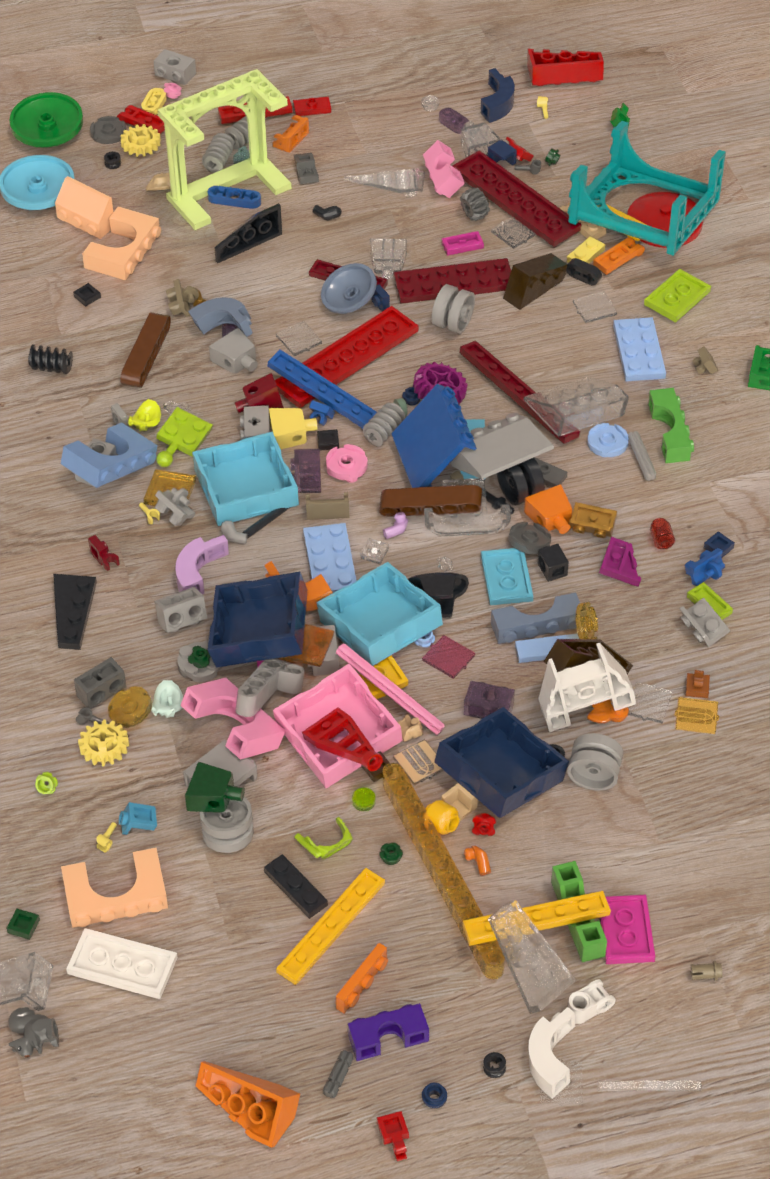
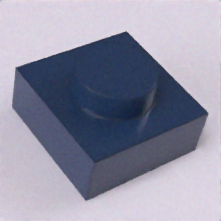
[371,285,390,311]
[703,531,735,558]

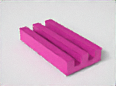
[442,231,484,256]

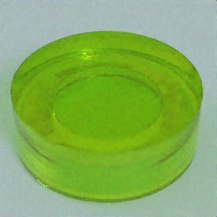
[352,787,376,811]

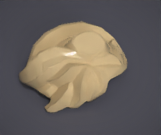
[146,172,171,191]

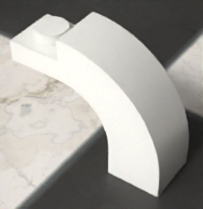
[528,1007,575,1099]

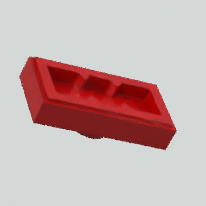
[293,96,331,116]

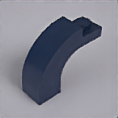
[480,68,515,123]

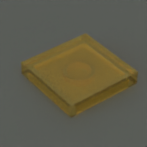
[143,469,196,506]

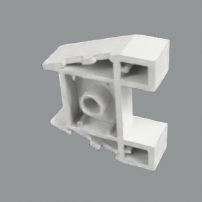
[538,643,636,732]

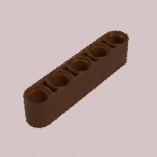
[120,312,171,388]
[379,485,482,517]

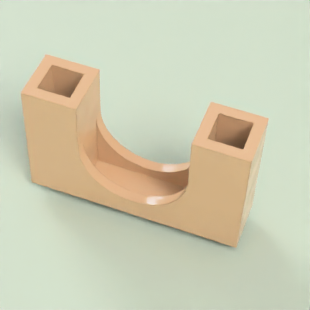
[82,207,161,280]
[61,848,168,928]

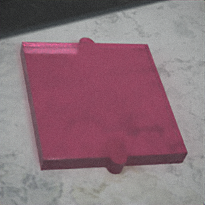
[422,635,475,679]

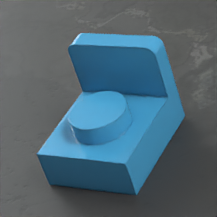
[119,802,157,835]

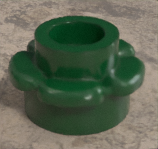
[545,148,561,166]
[379,843,403,865]

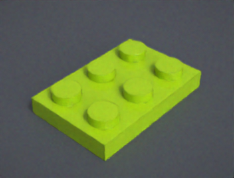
[644,269,711,323]

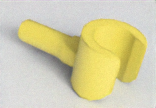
[537,96,548,119]
[139,503,160,524]
[96,822,117,853]

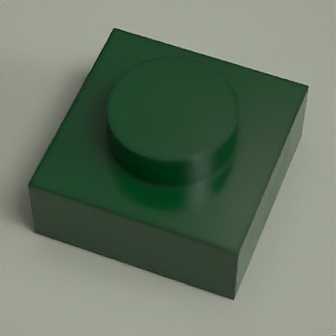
[6,908,40,940]

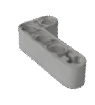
[235,659,305,717]

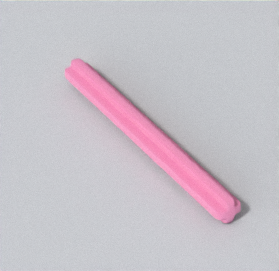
[336,644,445,735]

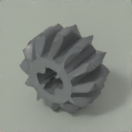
[460,188,490,221]

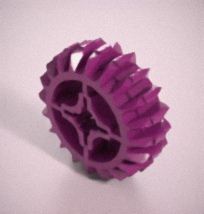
[413,362,468,405]

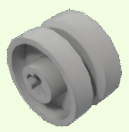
[432,284,475,334]
[567,733,624,791]
[200,797,254,853]

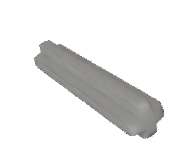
[628,431,657,481]

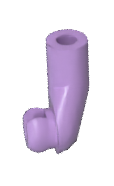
[383,512,408,539]

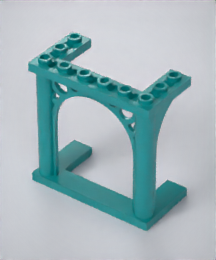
[567,121,726,256]

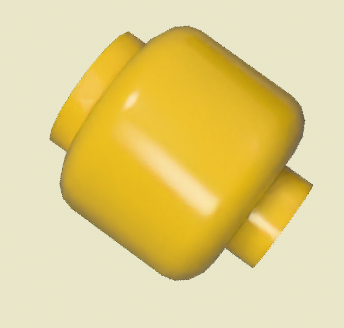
[424,800,460,835]

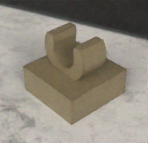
[692,346,719,374]

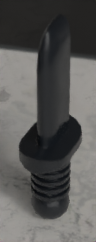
[482,490,515,515]

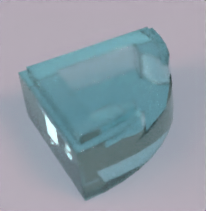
[233,146,250,164]

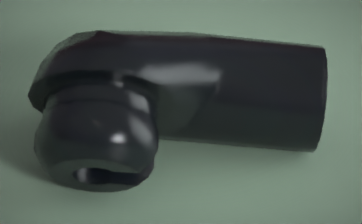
[313,205,342,221]

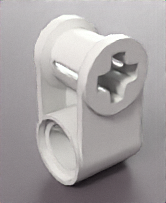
[568,979,616,1024]

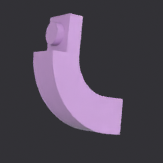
[175,535,229,594]

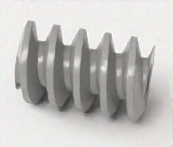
[225,116,266,149]
[202,133,235,173]
[363,402,405,447]

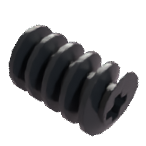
[28,344,73,374]

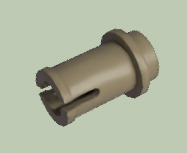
[691,961,722,981]

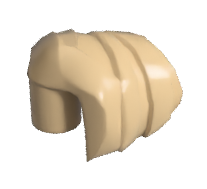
[397,714,423,742]

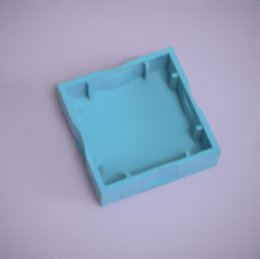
[192,432,299,526]
[317,562,443,666]

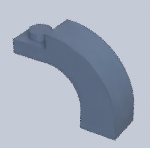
[188,297,253,337]

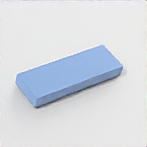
[515,633,582,663]

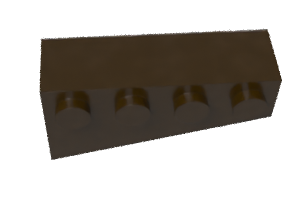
[543,639,633,675]

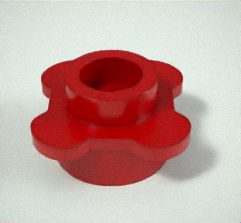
[472,813,496,836]

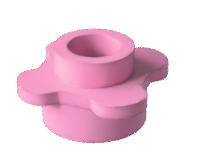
[164,83,182,99]

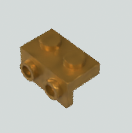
[569,502,617,538]

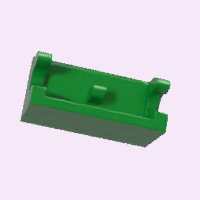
[748,345,770,391]

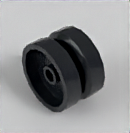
[497,457,545,506]

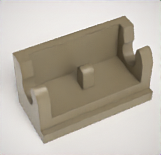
[306,492,349,520]

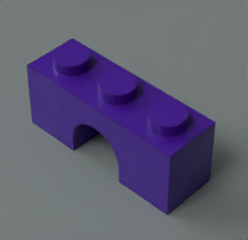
[347,1003,429,1061]

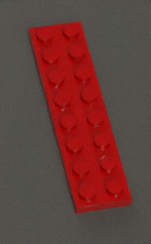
[275,306,419,408]

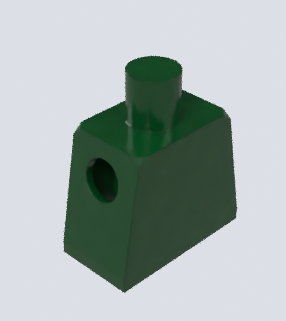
[185,762,245,812]

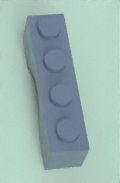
[491,592,584,644]

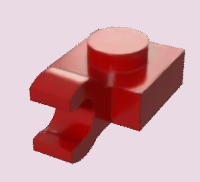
[506,137,534,162]
[377,1111,409,1161]

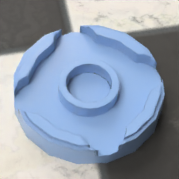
[587,423,629,457]

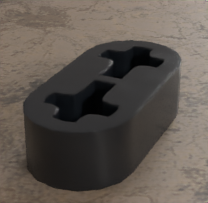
[566,258,602,285]

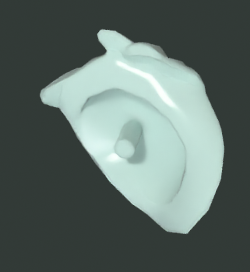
[150,680,183,718]

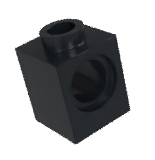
[537,544,569,582]

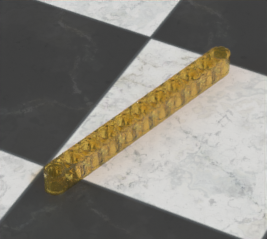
[382,763,505,980]

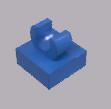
[309,400,335,426]

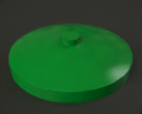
[9,92,83,148]

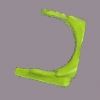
[294,817,353,859]

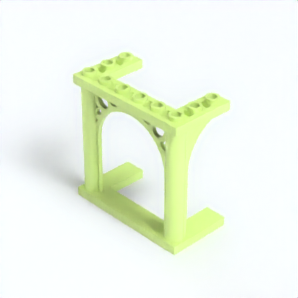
[158,69,292,230]

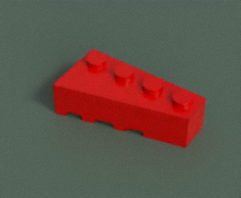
[527,48,604,86]

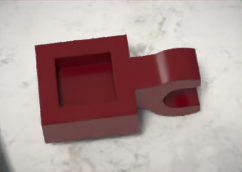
[88,535,120,571]

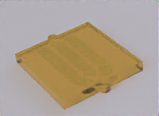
[675,697,719,734]

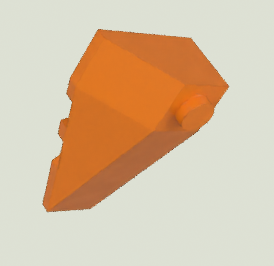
[196,1061,300,1148]

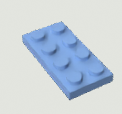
[613,317,666,381]
[303,523,356,593]

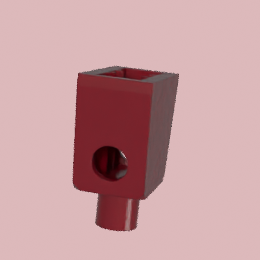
[234,373,284,414]

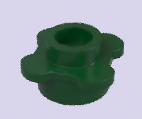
[188,646,211,668]

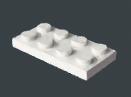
[66,928,178,999]

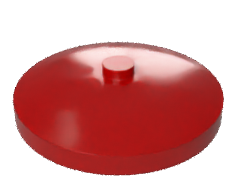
[627,192,703,248]

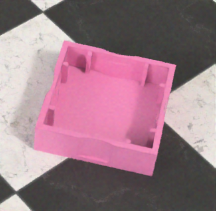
[273,664,403,788]

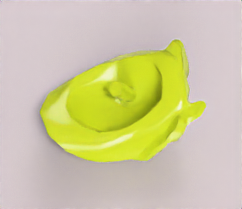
[128,399,161,431]

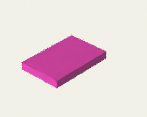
[600,895,656,964]

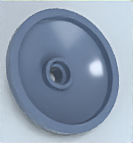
[321,263,377,314]

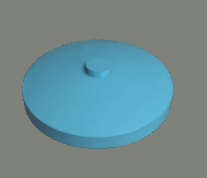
[0,155,75,210]

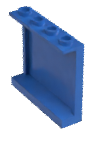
[391,384,477,488]

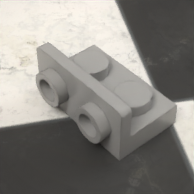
[679,598,730,647]

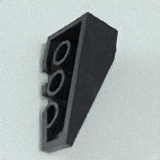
[214,203,282,264]

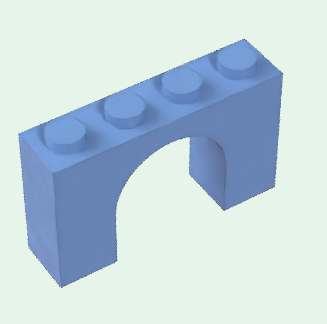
[61,423,158,488]

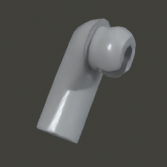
[221,521,248,544]

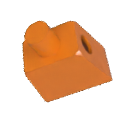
[524,484,572,534]

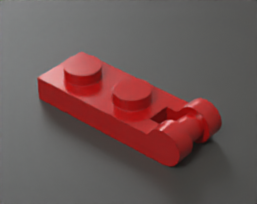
[117,105,165,134]

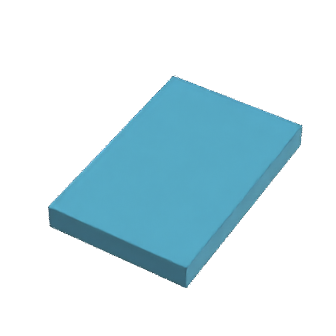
[481,548,533,605]

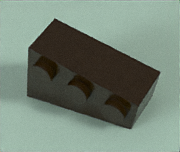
[503,253,568,310]

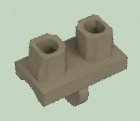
[166,279,199,317]

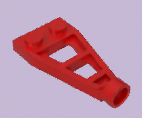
[302,707,383,771]

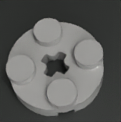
[178,640,222,682]

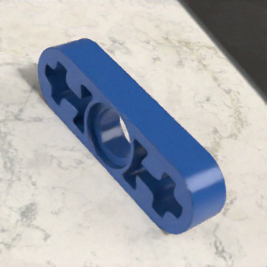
[208,186,261,209]

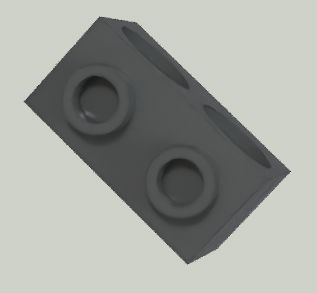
[74,657,127,709]

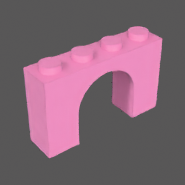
[180,678,286,760]

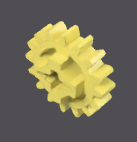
[121,124,161,157]
[78,720,129,766]

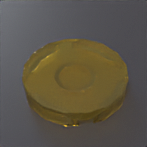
[576,602,598,639]
[108,686,152,728]

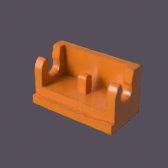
[272,115,309,153]

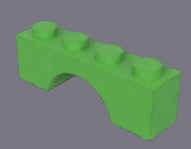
[648,388,694,463]
[551,861,607,962]

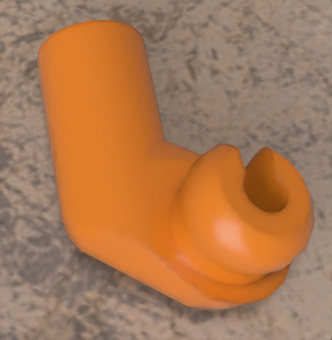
[464,846,491,875]

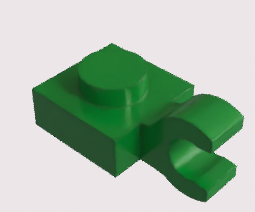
[610,103,630,127]

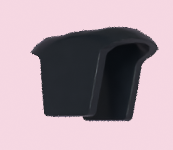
[408,572,469,618]

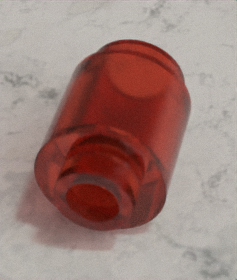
[650,518,675,549]

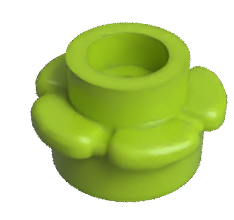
[35,772,58,794]

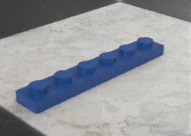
[267,349,377,428]

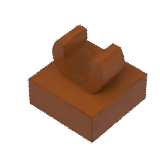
[685,670,710,698]

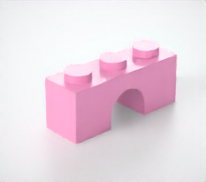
[423,140,465,198]

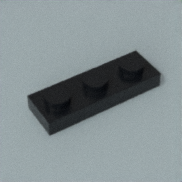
[264,854,328,919]

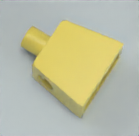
[269,408,317,449]

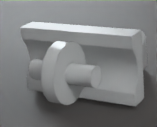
[155,488,195,526]

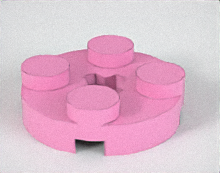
[326,444,368,483]

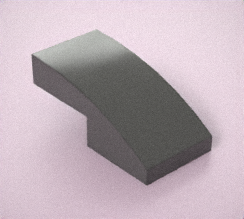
[294,152,319,184]

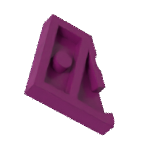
[599,537,641,587]

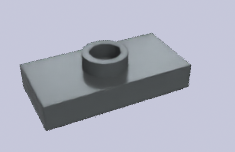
[534,457,568,488]

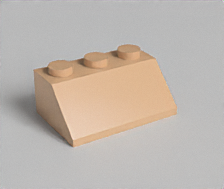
[55,176,113,239]

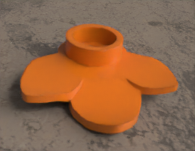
[587,699,629,724]

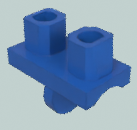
[685,548,725,586]

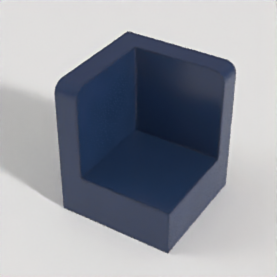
[488,139,517,165]

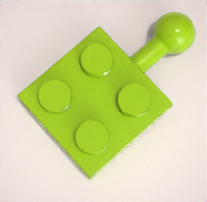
[156,407,213,467]

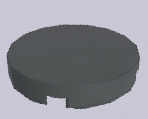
[90,116,127,144]
[508,522,551,554]

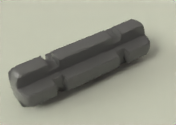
[323,1050,353,1098]

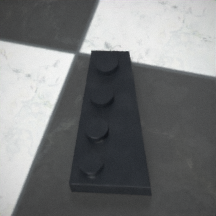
[53,574,97,650]

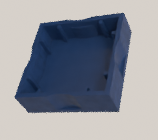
[208,572,308,668]
[434,707,569,818]

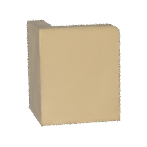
[441,783,478,821]

